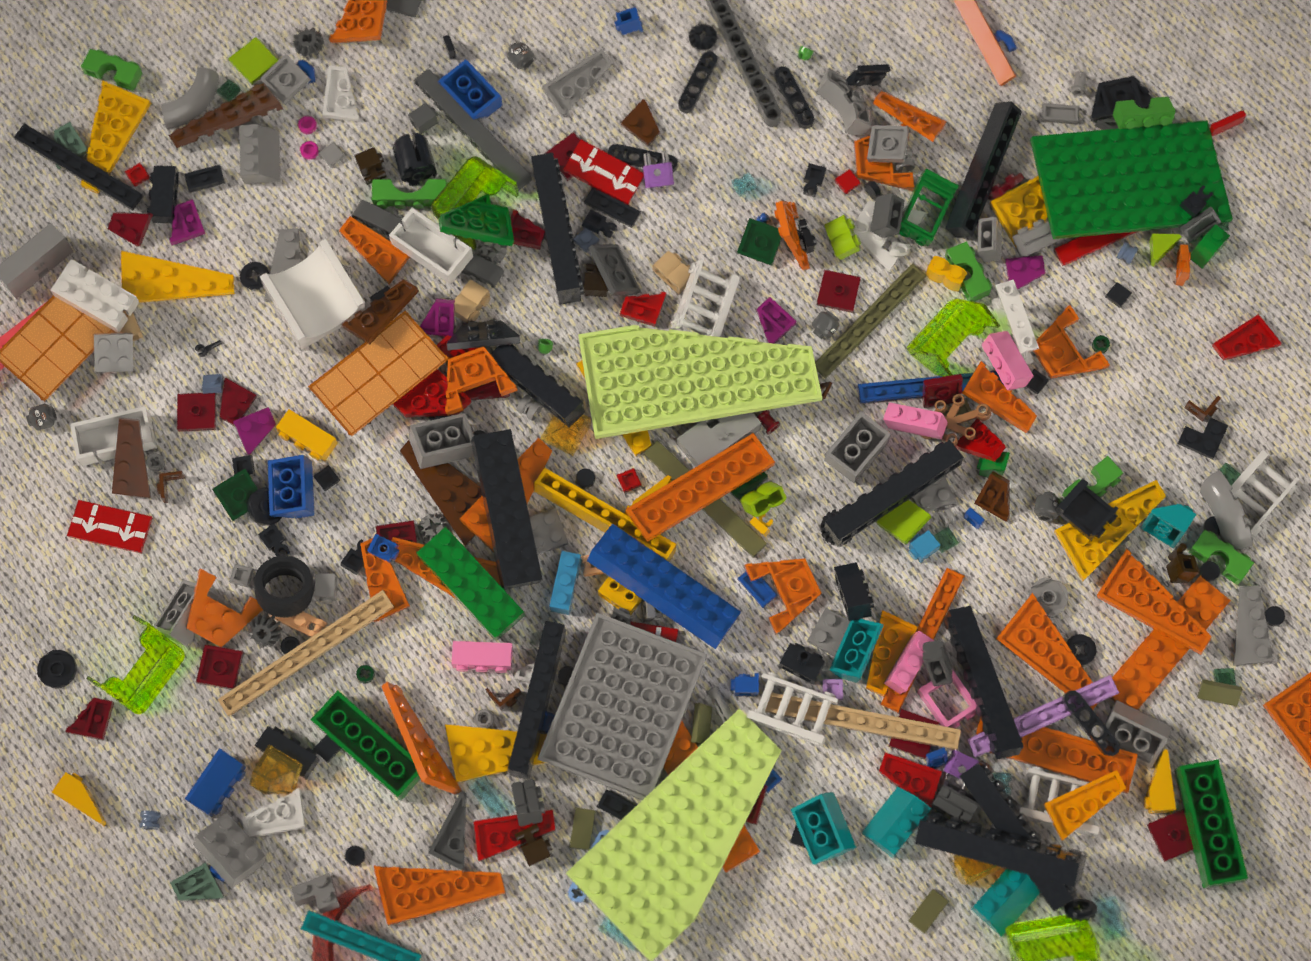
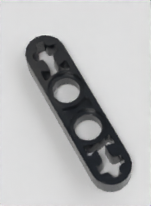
[678,51,717,113]
[774,66,815,129]
[608,144,678,172]
[1062,691,1120,756]

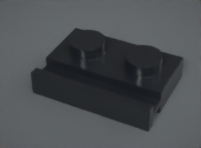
[846,64,891,87]

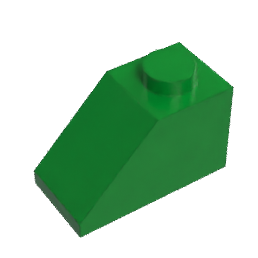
[1190,224,1230,269]
[976,452,1010,478]

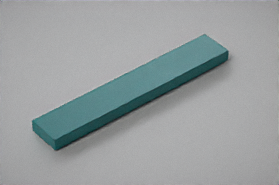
[300,910,422,961]

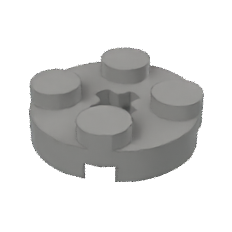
[1028,578,1068,617]

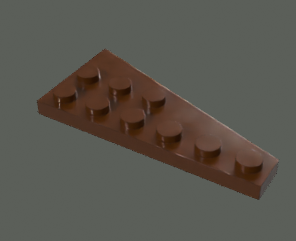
[168,83,283,148]
[400,440,482,548]

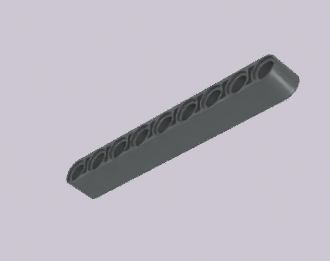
[706,0,781,127]
[414,69,532,191]
[352,200,504,288]

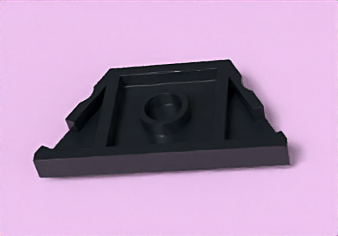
[1090,76,1152,122]
[447,319,520,350]

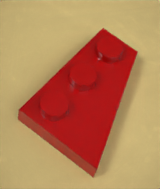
[1212,314,1282,361]
[955,418,1006,462]
[879,752,942,808]

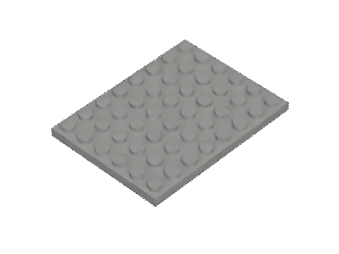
[538,613,707,800]

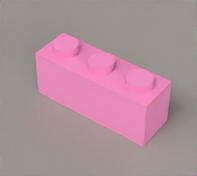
[982,331,1033,391]
[883,402,948,440]
[884,631,934,694]
[452,641,513,673]

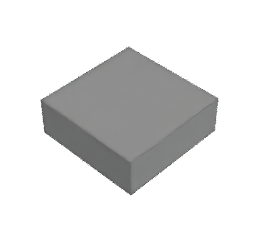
[319,142,345,168]
[229,564,254,587]

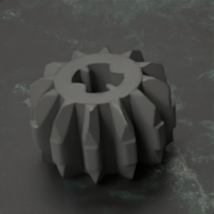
[293,26,324,58]
[248,613,283,648]

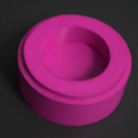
[298,116,317,134]
[300,141,319,160]

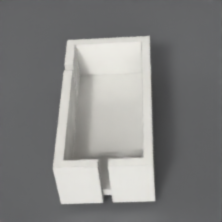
[389,208,473,285]
[51,259,139,333]
[70,406,157,466]

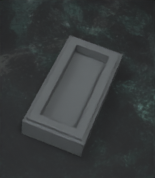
[1180,207,1221,243]

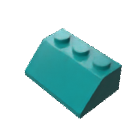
[1141,504,1197,549]
[829,619,884,683]
[861,787,931,858]
[791,792,857,865]
[971,869,1040,937]

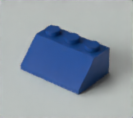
[438,59,503,120]
[268,455,315,519]
[185,748,246,818]

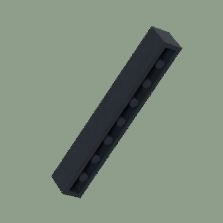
[945,101,1022,238]
[824,440,964,546]
[944,605,1024,760]
[508,621,566,780]
[959,760,1077,912]

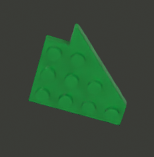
[439,194,514,247]

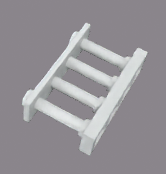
[671,259,740,337]
[990,280,1039,365]
[1231,450,1299,537]
[747,672,838,747]
[1018,767,1100,837]

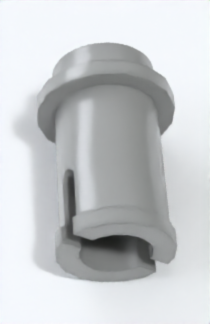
[1071,71,1087,96]

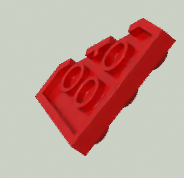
[393,369,472,418]

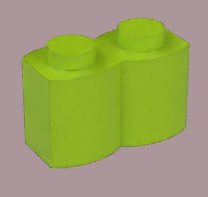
[824,215,861,260]
[740,481,787,517]

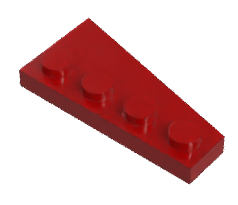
[473,810,556,862]

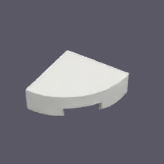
[889,241,911,256]
[514,664,534,683]

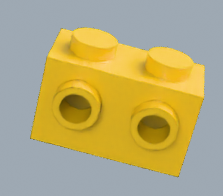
[598,576,643,615]

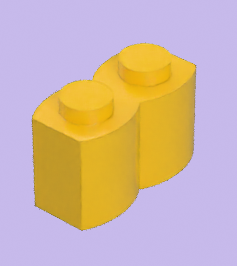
[926,256,967,292]

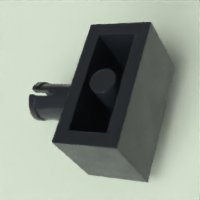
[779,643,825,685]

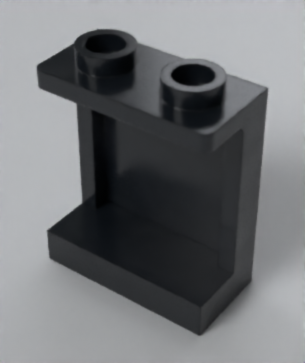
[1055,478,1119,541]

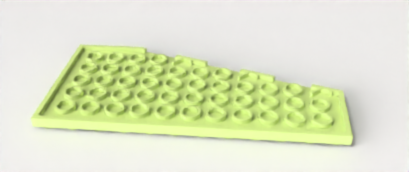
[578,325,822,439]
[566,709,782,961]

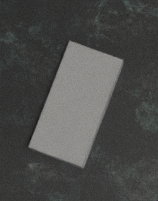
[1041,103,1079,124]

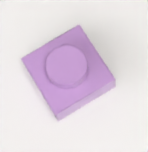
[822,679,843,700]

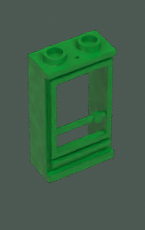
[899,168,959,247]

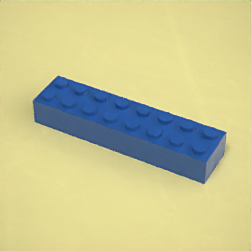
[587,523,741,650]

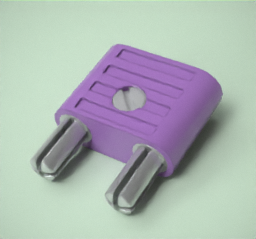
[643,150,674,189]
[940,750,980,792]

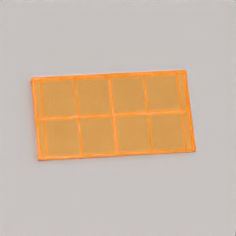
[0,295,129,402]
[308,310,448,437]

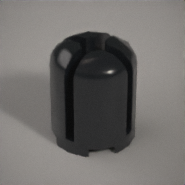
[393,133,437,186]

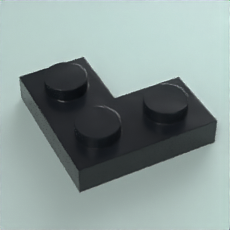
[1177,418,1228,460]

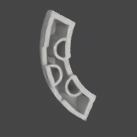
[162,67,219,129]
[817,68,872,135]
[1200,470,1253,549]

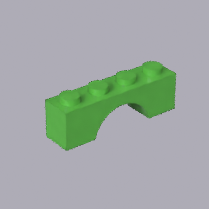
[372,179,448,209]

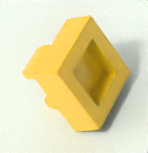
[749,514,774,537]

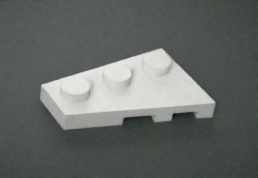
[322,65,359,121]
[242,788,305,838]

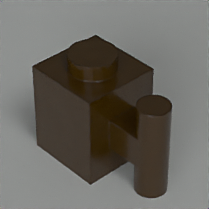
[354,147,387,185]
[584,264,609,297]
[1166,543,1199,584]
[515,824,552,866]

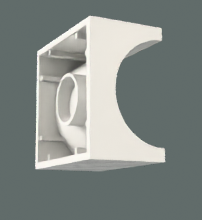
[260,239,366,350]

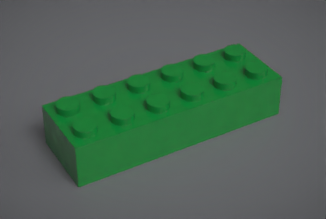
[416,527,525,642]
[310,690,420,801]
[1174,759,1249,889]

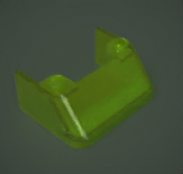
[431,156,519,250]
[907,299,1000,377]
[86,615,185,714]
[1006,915,1101,961]

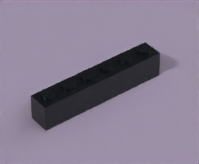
[490,344,585,428]

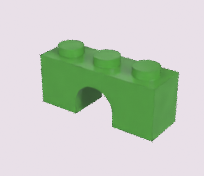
[81,49,143,92]
[1113,97,1176,129]
[945,241,992,304]
[1062,456,1123,498]
[1189,529,1254,585]

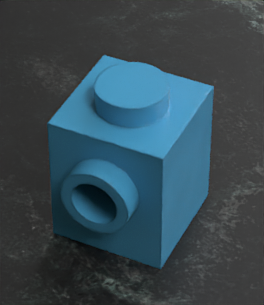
[909,530,940,563]

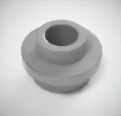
[474,709,494,728]

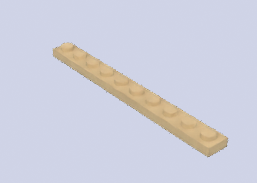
[217,590,394,717]
[765,693,961,750]

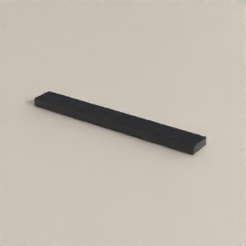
[14,123,144,211]

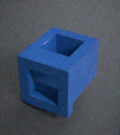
[614,7,644,35]
[367,534,400,563]
[731,673,759,696]

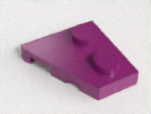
[170,199,206,246]
[1005,255,1045,290]
[756,297,797,344]
[419,299,455,336]
[233,407,276,455]

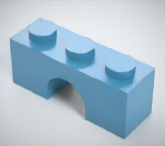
[549,551,582,615]

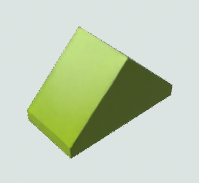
[1149,234,1182,267]

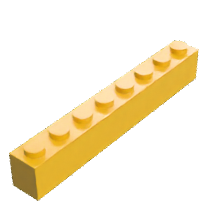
[534,468,677,562]

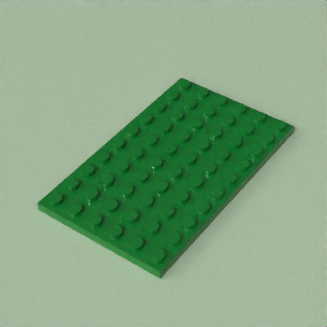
[1030,120,1233,239]

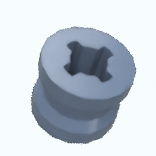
[1116,242,1139,265]
[139,811,161,830]

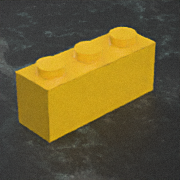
[276,409,338,461]

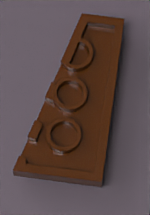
[341,279,419,345]
[112,417,151,498]

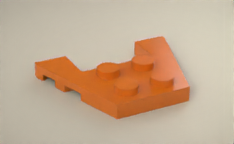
[854,123,914,191]
[774,201,810,270]
[1033,305,1110,379]
[445,346,518,416]
[744,558,821,634]
[186,568,263,647]

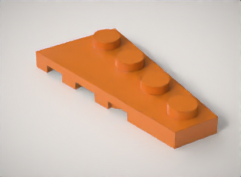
[873,91,947,142]
[339,216,410,285]
[962,361,1037,433]
[360,538,410,622]

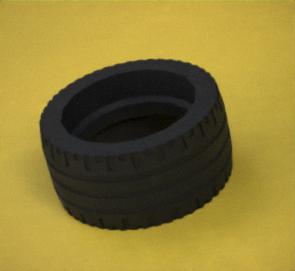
[254,555,314,618]

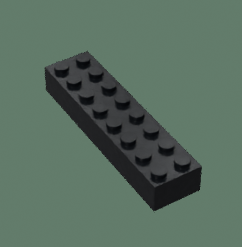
[531,152,584,305]
[471,429,543,590]
[915,812,1087,887]

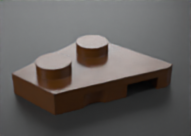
[620,99,660,146]
[974,471,1010,522]

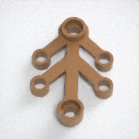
[920,394,991,446]

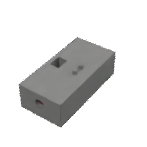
[0,223,74,299]
[677,412,761,467]

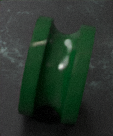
[1092,335,1110,353]
[356,665,375,684]

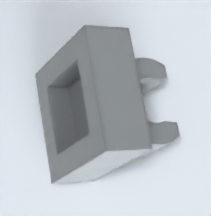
[641,601,663,622]

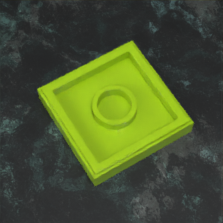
[228,37,279,85]
[877,500,931,545]

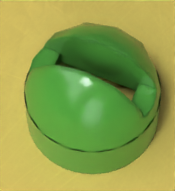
[798,46,814,61]
[538,338,553,354]

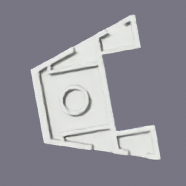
[853,201,926,272]

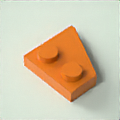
[1176,244,1191,286]

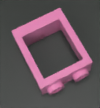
[917,669,977,729]

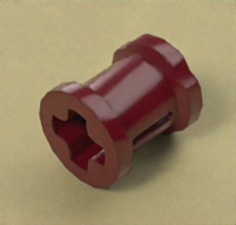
[757,410,781,435]

